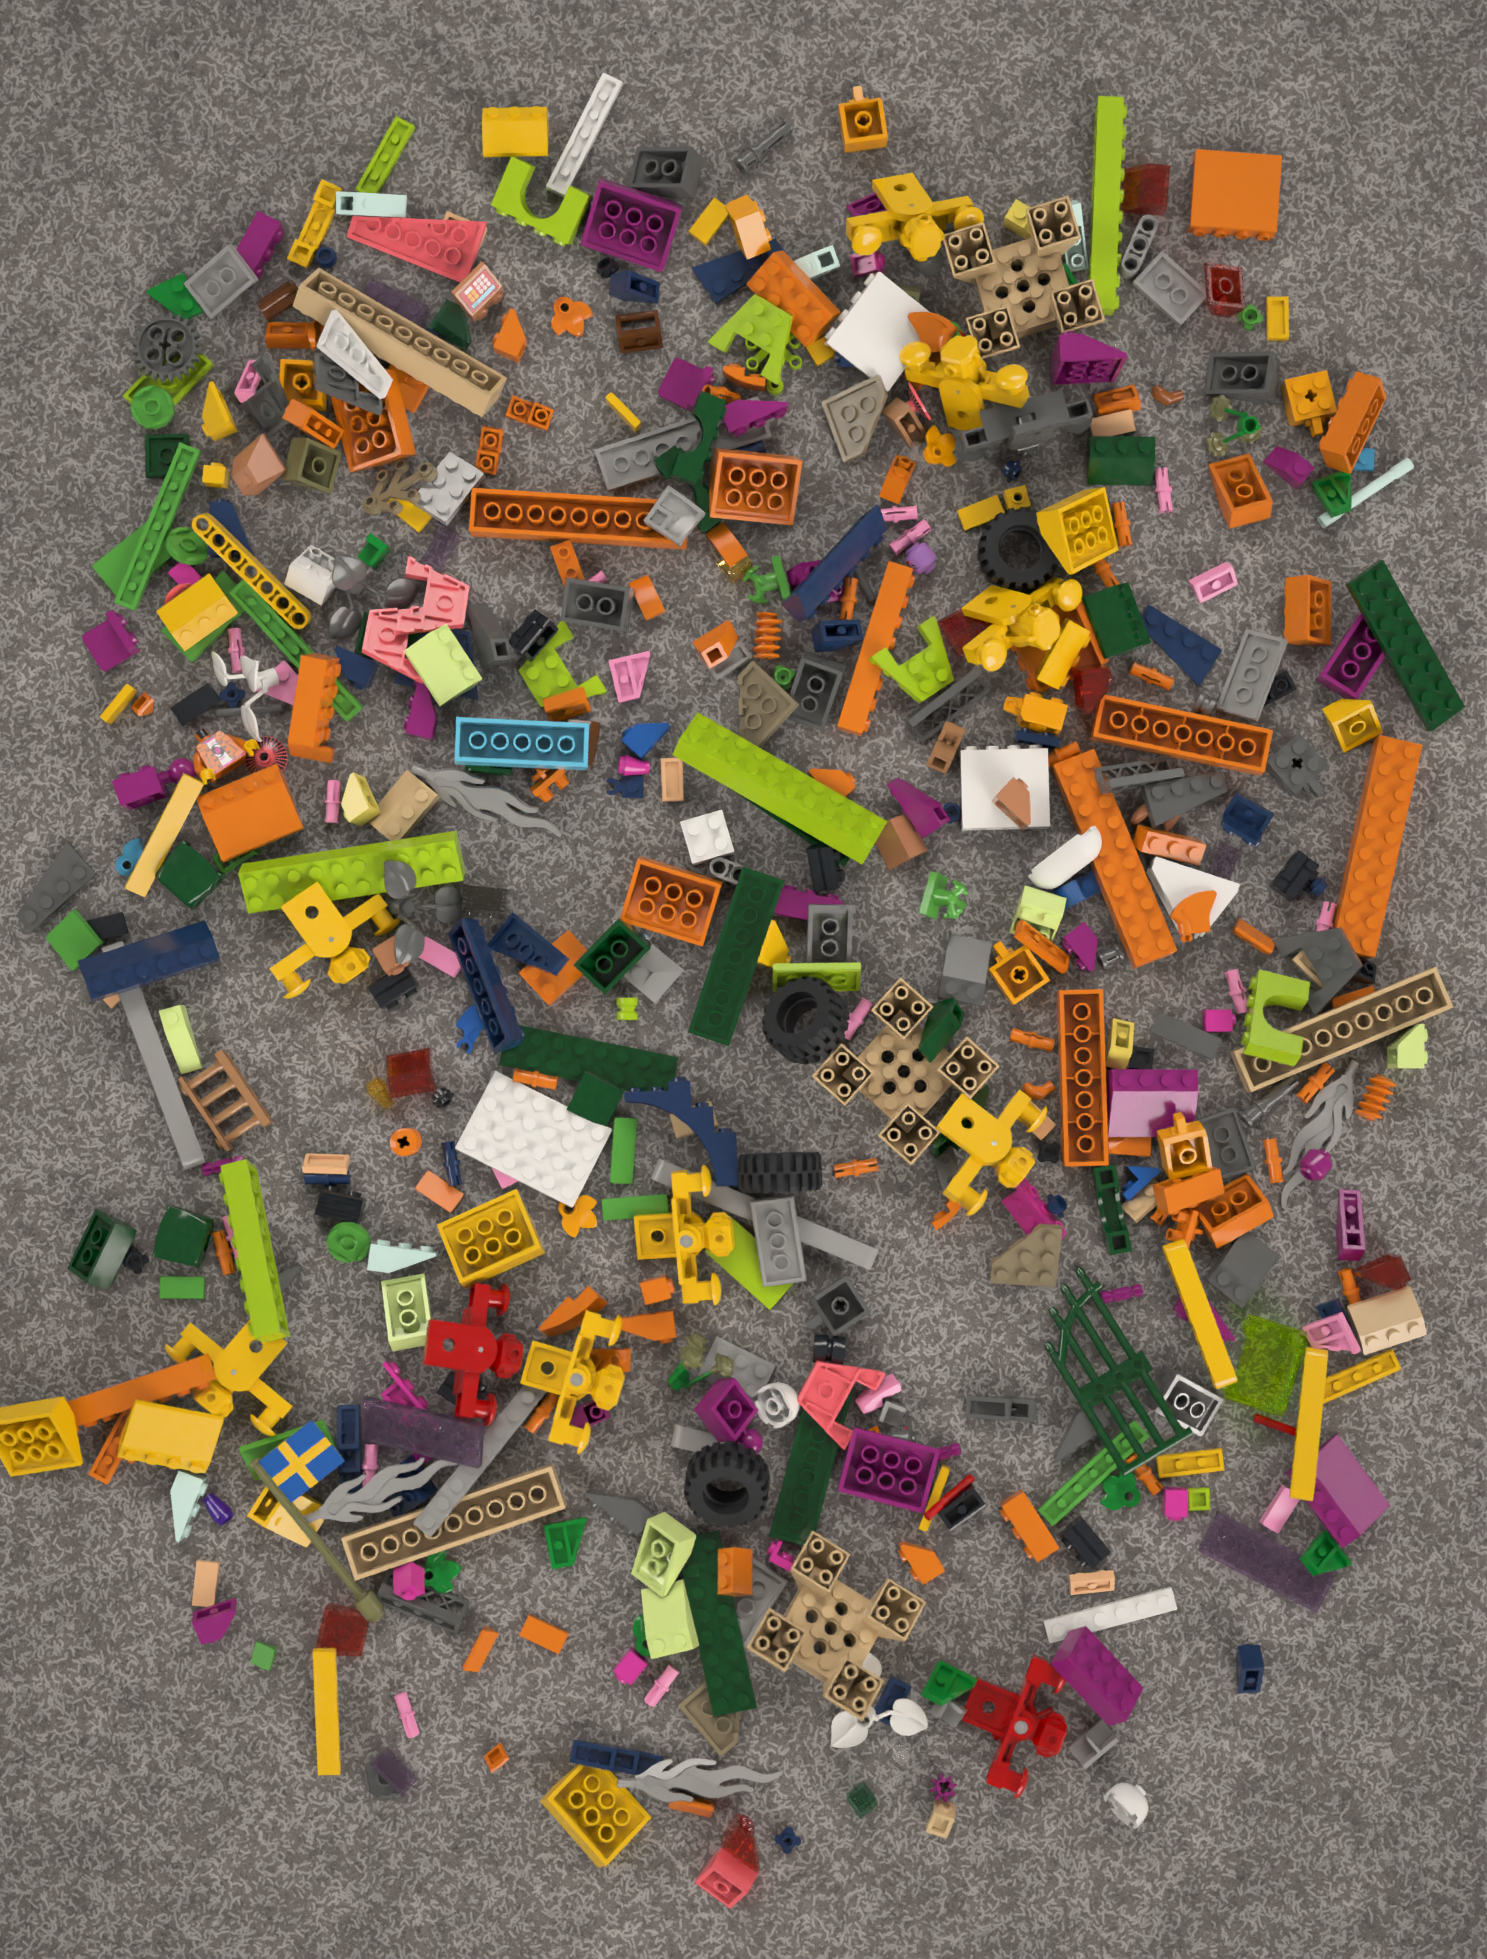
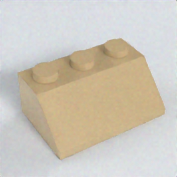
[368,770,440,841]
[1347,1286,1427,1355]

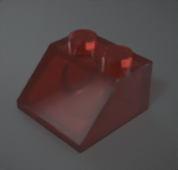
[1120,163,1170,216]
[1204,262,1245,318]
[937,608,992,660]
[1072,664,1112,714]
[386,1048,437,1099]
[1351,1253,1411,1291]
[315,1603,370,1656]
[721,1813,760,1873]

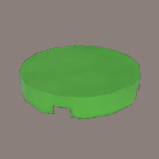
[130,385,175,430]
[166,527,209,565]
[326,1222,371,1263]

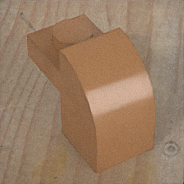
[926,721,966,774]

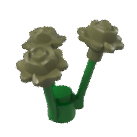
[1206,395,1262,457]
[667,1333,735,1391]

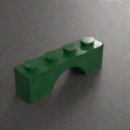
[669,391,727,486]
[652,445,723,534]
[1091,1164,1132,1255]

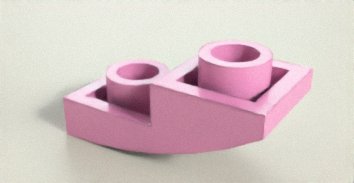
[418,936,461,978]
[855,1374,902,1414]

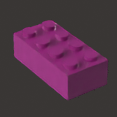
[1315,611,1385,699]
[1050,1626,1144,1726]

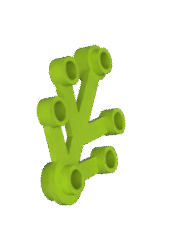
[745,332,802,396]

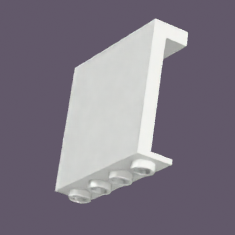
[824,271,929,392]
[959,745,1050,831]

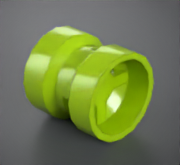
[616,998,638,1020]

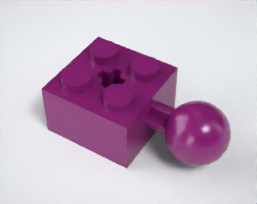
[112,758,196,810]
[694,1378,763,1454]

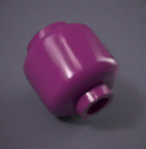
[1299,1149,1332,1181]

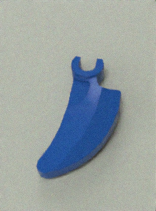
[456,1004,484,1054]

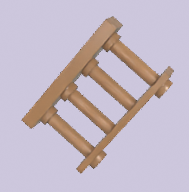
[178,1049,274,1152]

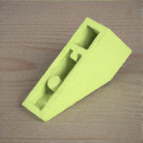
[159,1005,203,1074]

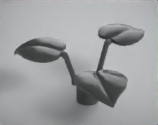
[328,554,418,639]
[384,861,464,964]

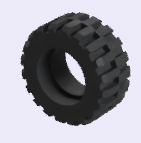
[977,507,1060,594]
[762,977,849,1064]
[738,1152,822,1193]
[684,1441,770,1528]

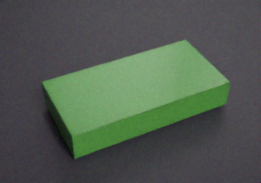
[160,1276,205,1299]

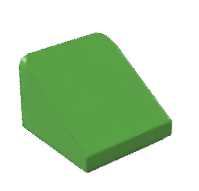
[250,1641,278,1671]

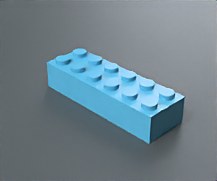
[455,717,589,770]

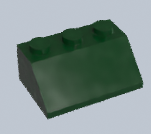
[1087,436,1155,486]
[1082,582,1151,659]
[573,918,651,995]
[67,1209,137,1290]

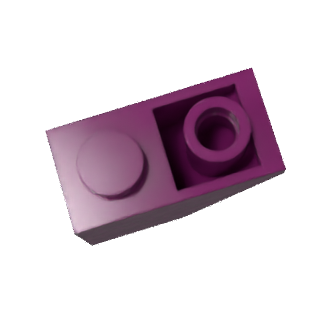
[1061,921,1098,973]
[570,1400,611,1429]

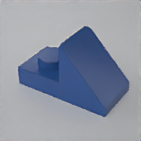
[1053,871,1100,910]
[1120,1166,1161,1201]

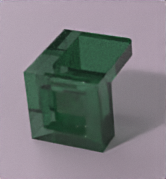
[846,1781,878,1818]

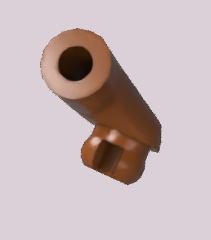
[1151,385,1184,405]

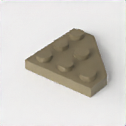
[821,374,888,463]
[738,660,800,748]
[990,1224,1063,1287]
[678,1680,740,1757]

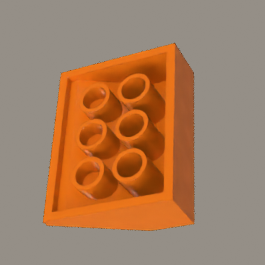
[331,369,416,473]
[709,448,803,526]
[196,764,304,862]
[620,856,723,947]

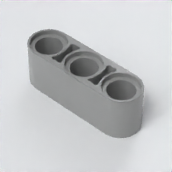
[1119,215,1158,279]
[709,857,745,886]
[671,1423,735,1452]

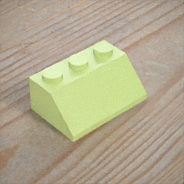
[404,624,482,706]

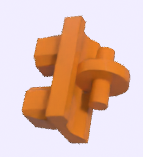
[529,768,570,803]
[1165,1208,1203,1249]

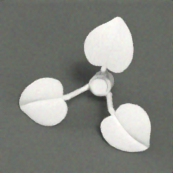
[211,651,279,742]
[831,1652,928,1748]

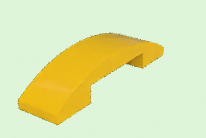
[287,179,342,268]

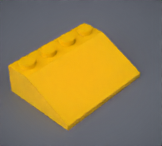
[1036,487,1119,575]
[437,1189,546,1289]
[0,1396,83,1477]
[117,1400,224,1473]
[539,1764,652,1868]

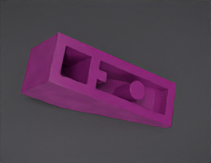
[1336,1189,1366,1261]

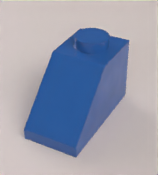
[622,723,671,760]

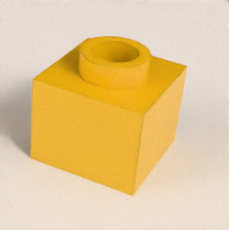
[202,463,229,489]
[1003,485,1031,510]

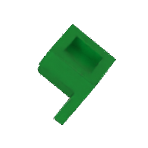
[358,533,390,570]

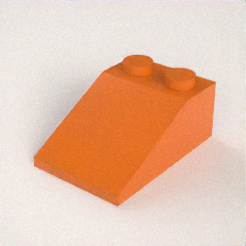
[1208,453,1273,529]
[519,930,587,1006]

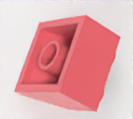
[694,1845,759,1909]

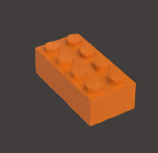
[746,250,842,347]
[1319,371,1387,474]
[288,653,341,747]

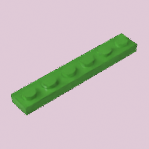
[1037,1419,1150,1526]

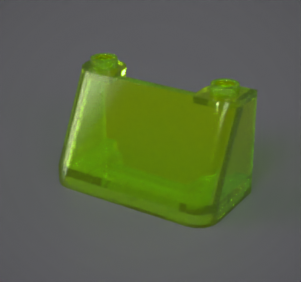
[1223,1314,1308,1416]

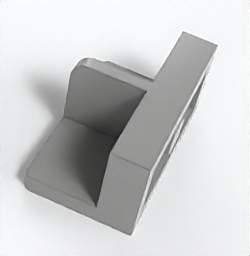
[1067,1718,1119,1769]

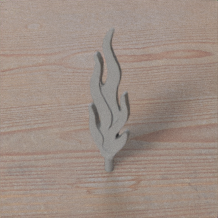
[410,764,562,837]
[1281,1060,1359,1209]
[304,1457,459,1523]
[617,1758,783,1802]

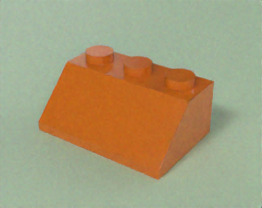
[1284,575,1332,646]
[1192,1173,1274,1249]

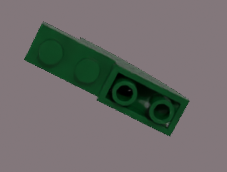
[929,1084,990,1159]

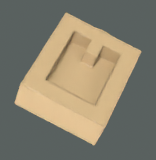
[926,1799,956,1839]

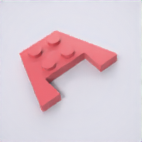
[395,556,470,635]
[362,606,424,684]
[797,1360,885,1450]

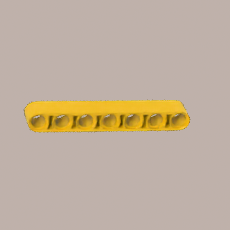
[192,513,311,629]
[1162,1238,1237,1390]
[1289,1347,1328,1501]

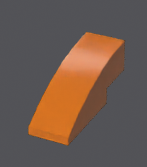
[538,1285,608,1337]

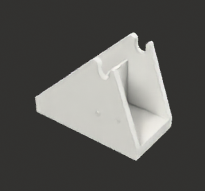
[1146,857,1240,939]

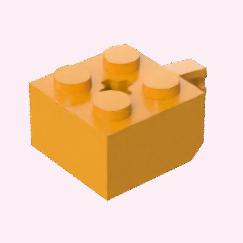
[838,86,888,153]
[725,194,772,259]
[279,359,327,411]
[1280,370,1337,438]
[1003,692,1068,736]
[988,941,1050,1006]
[1157,1112,1212,1180]

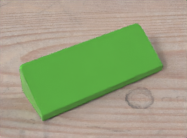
[610,1117,637,1184]
[601,1194,669,1221]

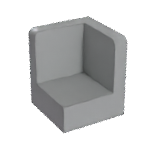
[877,1398,907,1427]
[929,1699,967,1728]

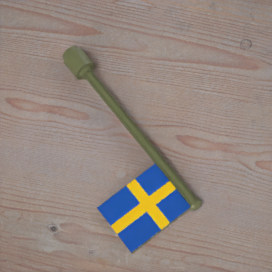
[249,1419,386,1623]

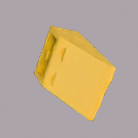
[247,1486,324,1548]

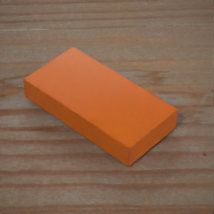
[519,1614,569,1654]

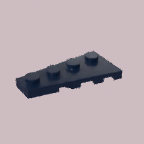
[692,238,785,304]
[1141,604,1222,687]
[487,912,569,976]

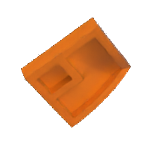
[388,364,429,413]
[1108,1137,1152,1157]

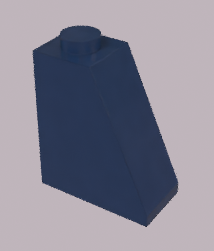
[208,499,255,559]

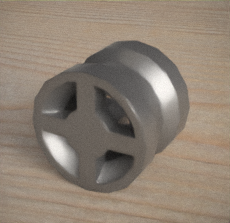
[1191,691,1217,716]

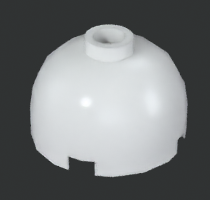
[755,1382,800,1428]
[1104,1782,1148,1829]

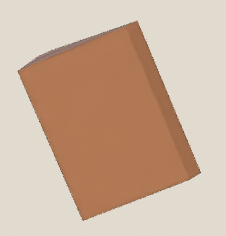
[875,814,928,870]

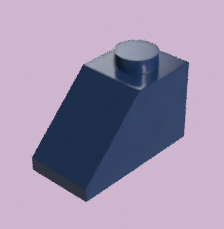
[609,270,660,304]
[811,620,864,652]
[334,646,379,691]
[1236,1644,1264,1693]

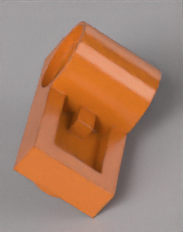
[550,540,585,587]
[590,1348,631,1372]

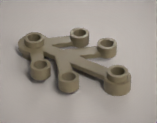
[362,458,438,516]

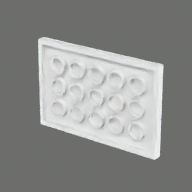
[455,1071,612,1208]

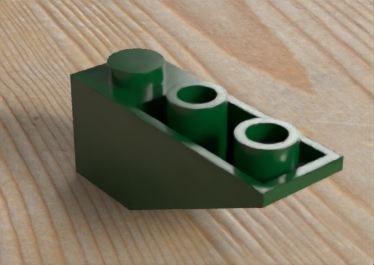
[918,997,964,1063]

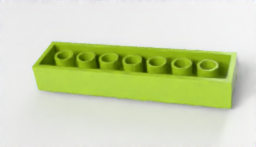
[219,1159,290,1343]

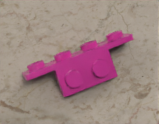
[1001,1178,1067,1240]
[380,1360,443,1432]

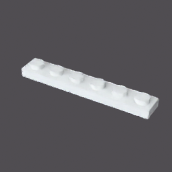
[546,73,623,197]
[1043,1587,1177,1643]

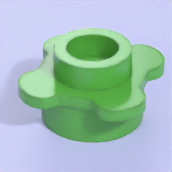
[1237,304,1263,330]
[772,665,795,690]

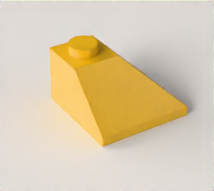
[201,381,238,442]
[1322,698,1383,753]
[757,920,791,969]

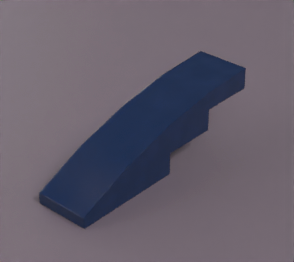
[337,1404,362,1493]
[570,1739,663,1775]

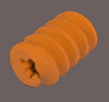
[753,612,783,659]
[1355,1073,1397,1122]
[390,1128,422,1156]

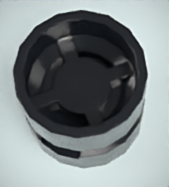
[812,1334,846,1364]

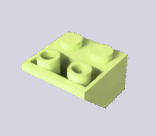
[1009,885,1067,942]
[1387,1024,1428,1069]

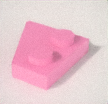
[609,651,650,704]
[257,660,298,706]
[1302,1312,1361,1354]

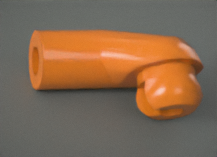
[1022,1080,1056,1100]

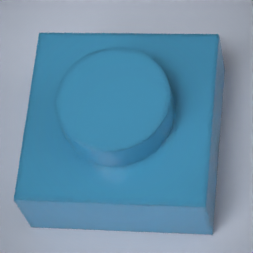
[1352,448,1375,472]

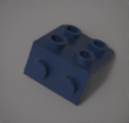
[1220,792,1274,846]
[384,1454,438,1517]

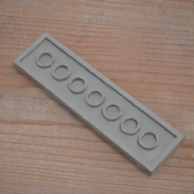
[594,396,772,492]

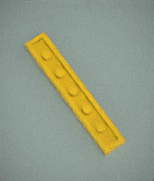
[125,773,204,897]
[313,1648,341,1775]

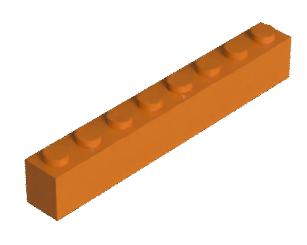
[837,561,916,736]
[67,1354,217,1431]

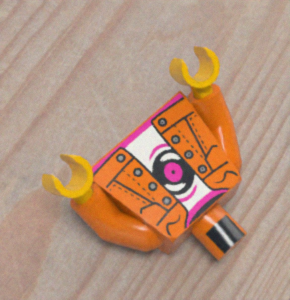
[193,728,260,785]

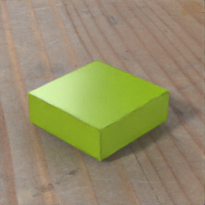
[1186,1487,1210,1511]

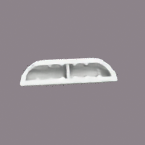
[1028,826,1102,889]

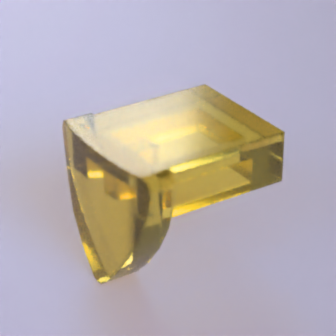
[716,556,753,585]

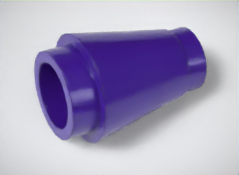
[202,1493,234,1526]

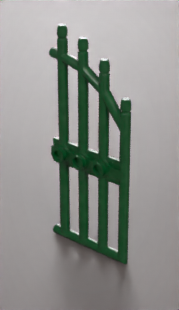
[1044,1267,1194,1477]

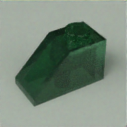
[429,299,472,351]

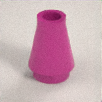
[617,755,650,776]

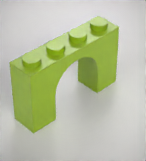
[491,156,593,246]
[1241,969,1310,1066]

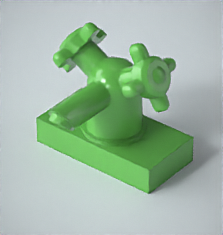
[742,555,790,604]
[919,871,968,919]

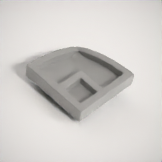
[643,485,706,546]
[623,942,684,1004]

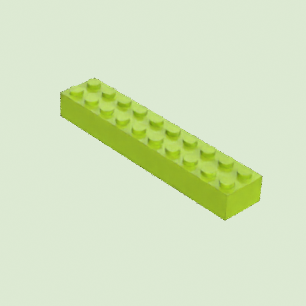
[672,712,888,865]
[238,831,465,914]

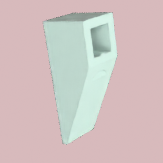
[336,192,407,218]
[1063,200,1088,272]
[794,245,840,279]
[367,1239,439,1273]
[170,1469,208,1542]

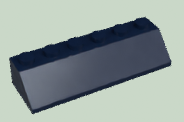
[781,504,887,623]
[448,918,524,1054]
[77,920,220,1002]

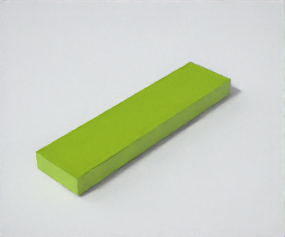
[355,116,415,194]

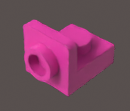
[850,251,886,278]
[767,1539,795,1572]

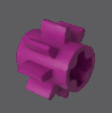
[929,1773,957,1802]

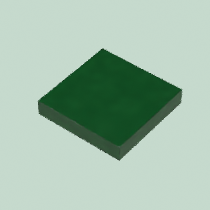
[145,434,190,478]
[566,1070,625,1127]

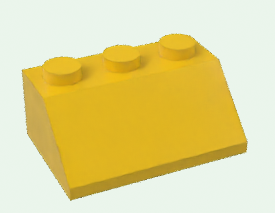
[482,106,549,157]
[156,573,238,651]
[1034,618,1091,689]

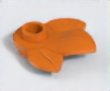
[551,297,593,337]

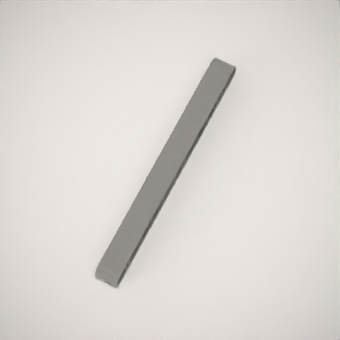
[101,941,205,1171]
[650,1158,879,1270]

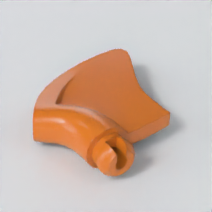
[907,312,958,358]
[1169,890,1217,942]

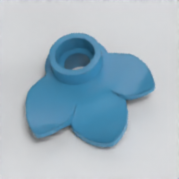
[115,838,144,876]

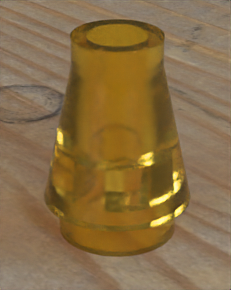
[365,1076,394,1110]

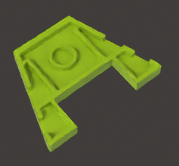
[708,294,793,385]
[869,616,954,703]
[518,621,607,708]

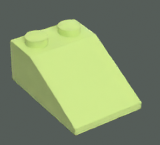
[381,1273,433,1351]
[631,1512,697,1598]
[641,1579,699,1659]

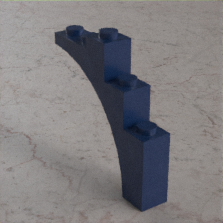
[624,1077,738,1187]

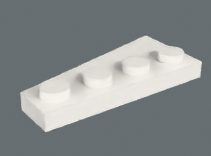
[316,309,393,399]

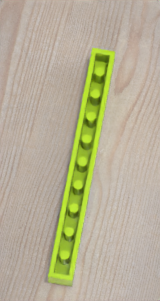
[1088,96,1127,315]

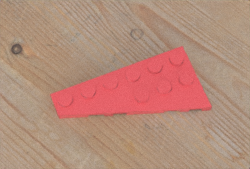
[346,216,488,283]

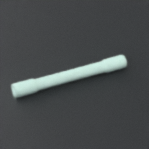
[1317,458,1414,528]

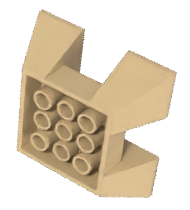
[943,195,1105,359]
[812,977,1000,1165]
[746,1531,926,1721]

